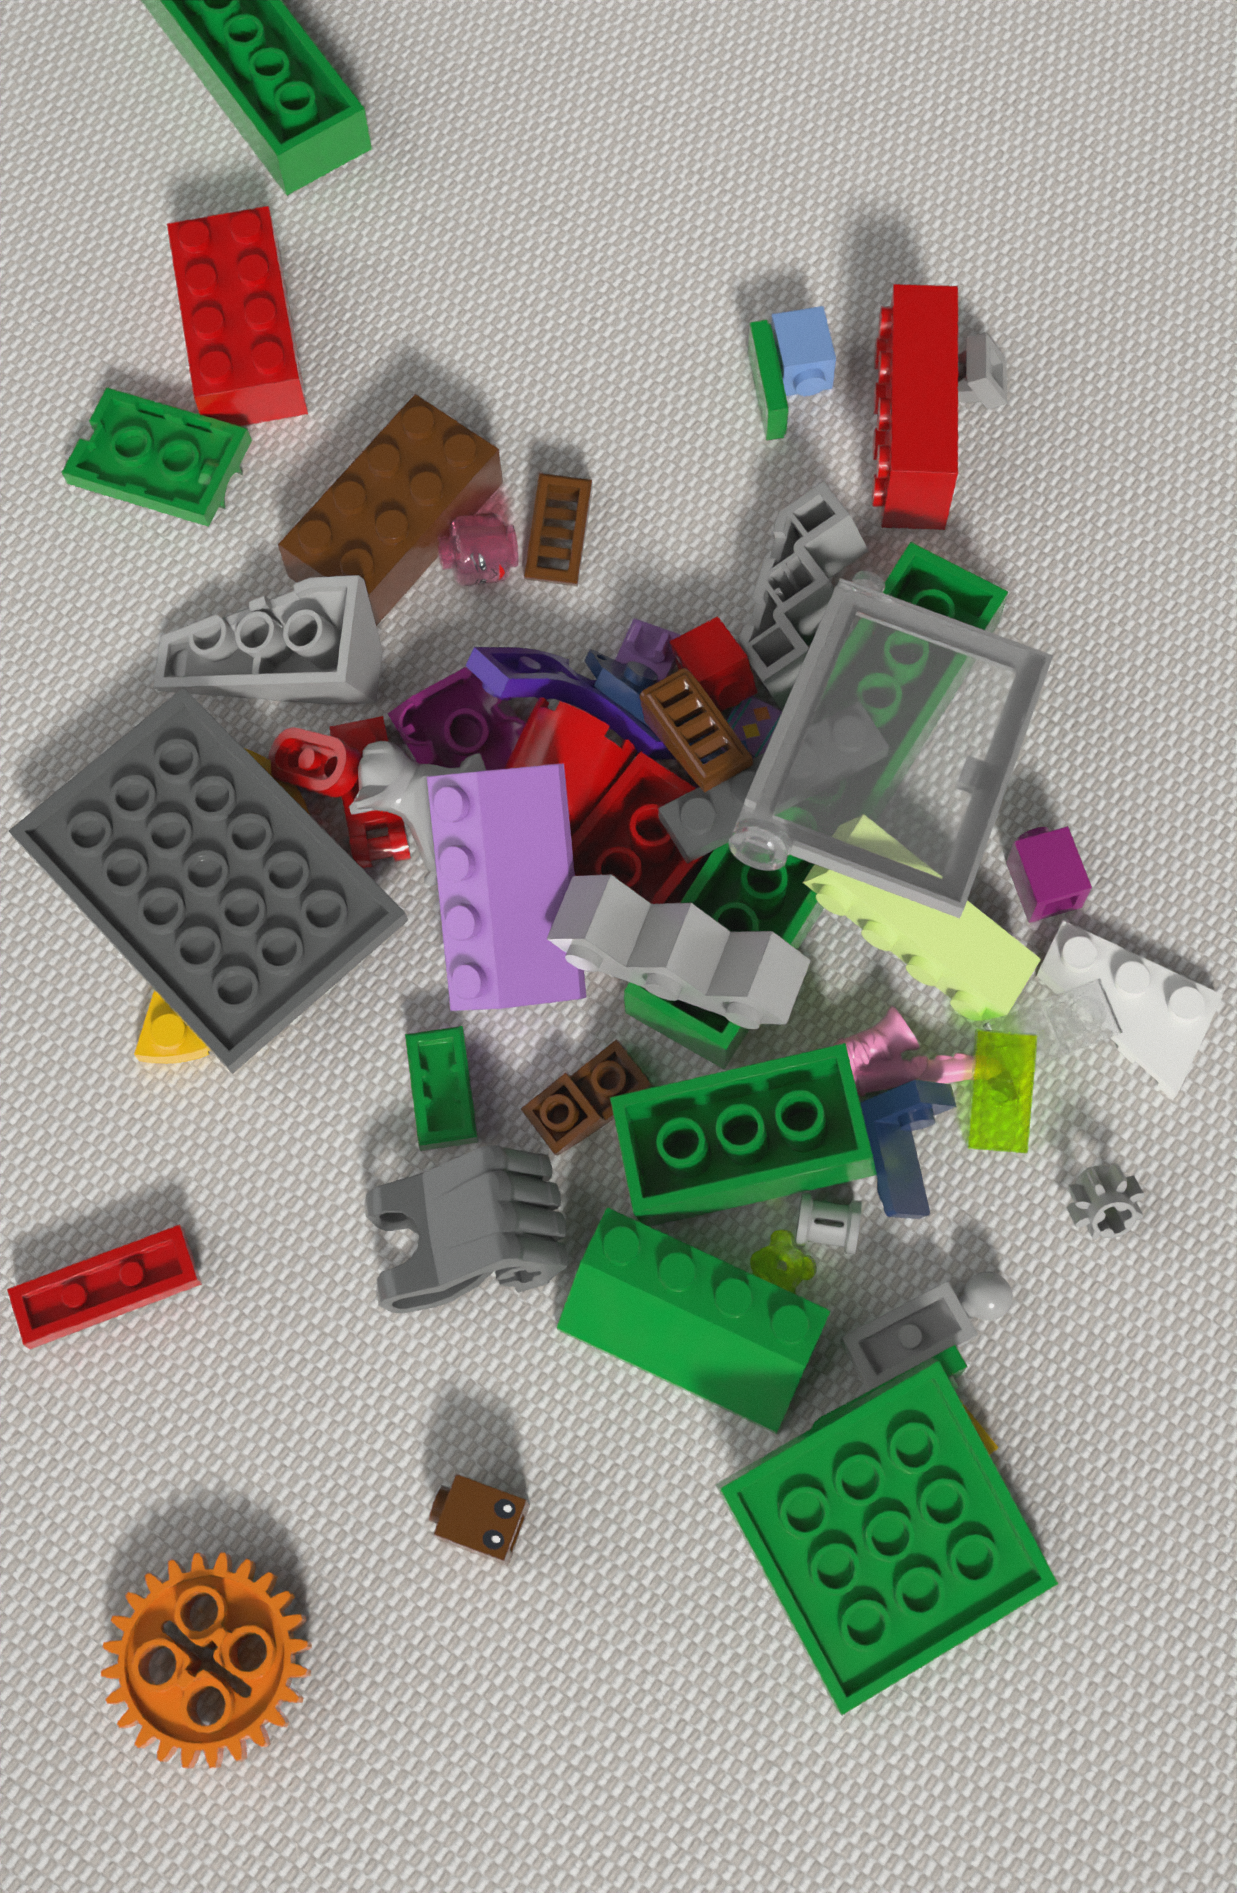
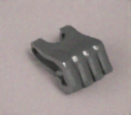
[364,1145,568,1314]

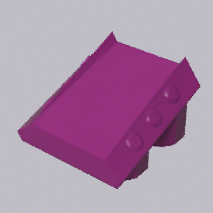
[387,667,525,771]

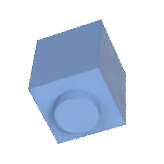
[771,306,836,396]

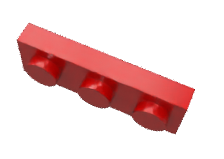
[7,1224,202,1349]

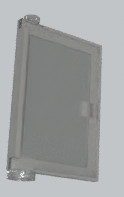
[729,571,1053,918]

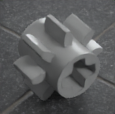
[1066,1163,1145,1240]

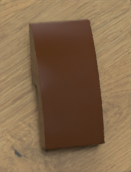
[521,1039,655,1156]

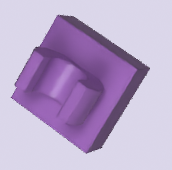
[615,618,680,682]

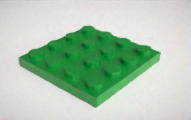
[715,1358,1058,1715]

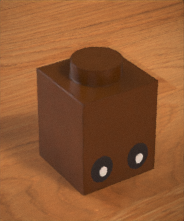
[429,1474,530,1566]

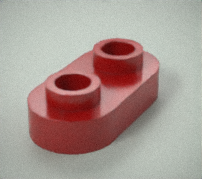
[268,727,361,797]

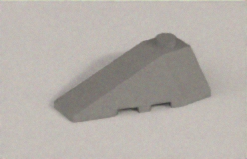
[153,575,383,704]

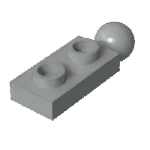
[840,1272,1012,1392]

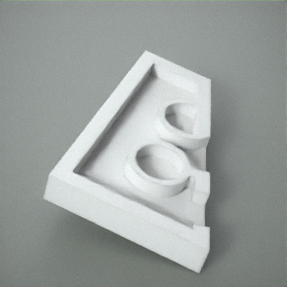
[1036,920,1223,1100]

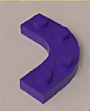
[465,647,676,761]

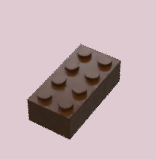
[278,394,503,626]

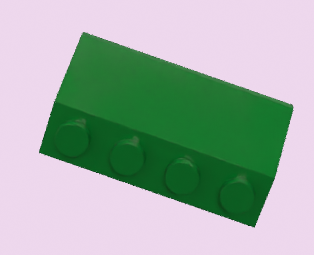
[556,1207,831,1434]

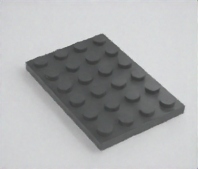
[9,687,408,1074]

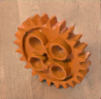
[101,1552,312,1768]

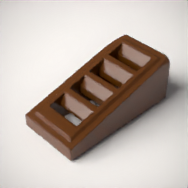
[524,473,593,587]
[640,668,753,793]

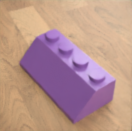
[427,764,587,1011]

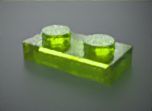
[966,1029,1038,1153]

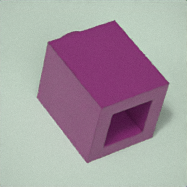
[1006,826,1092,923]

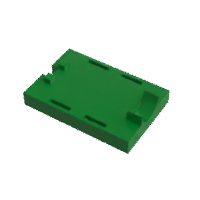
[61,387,252,527]

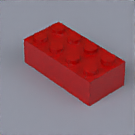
[167,206,308,426]
[872,284,958,530]

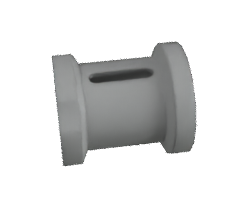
[795,1192,862,1255]

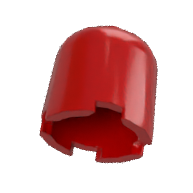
[504,697,637,837]

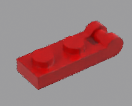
[329,716,411,869]

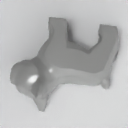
[349,741,486,886]

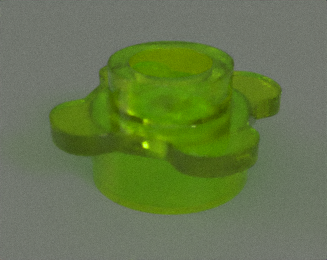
[750,1229,817,1294]

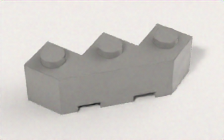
[738,481,869,711]
[547,875,811,1029]

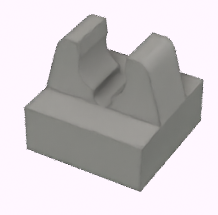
[958,332,1007,409]

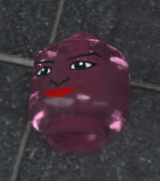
[438,512,519,587]

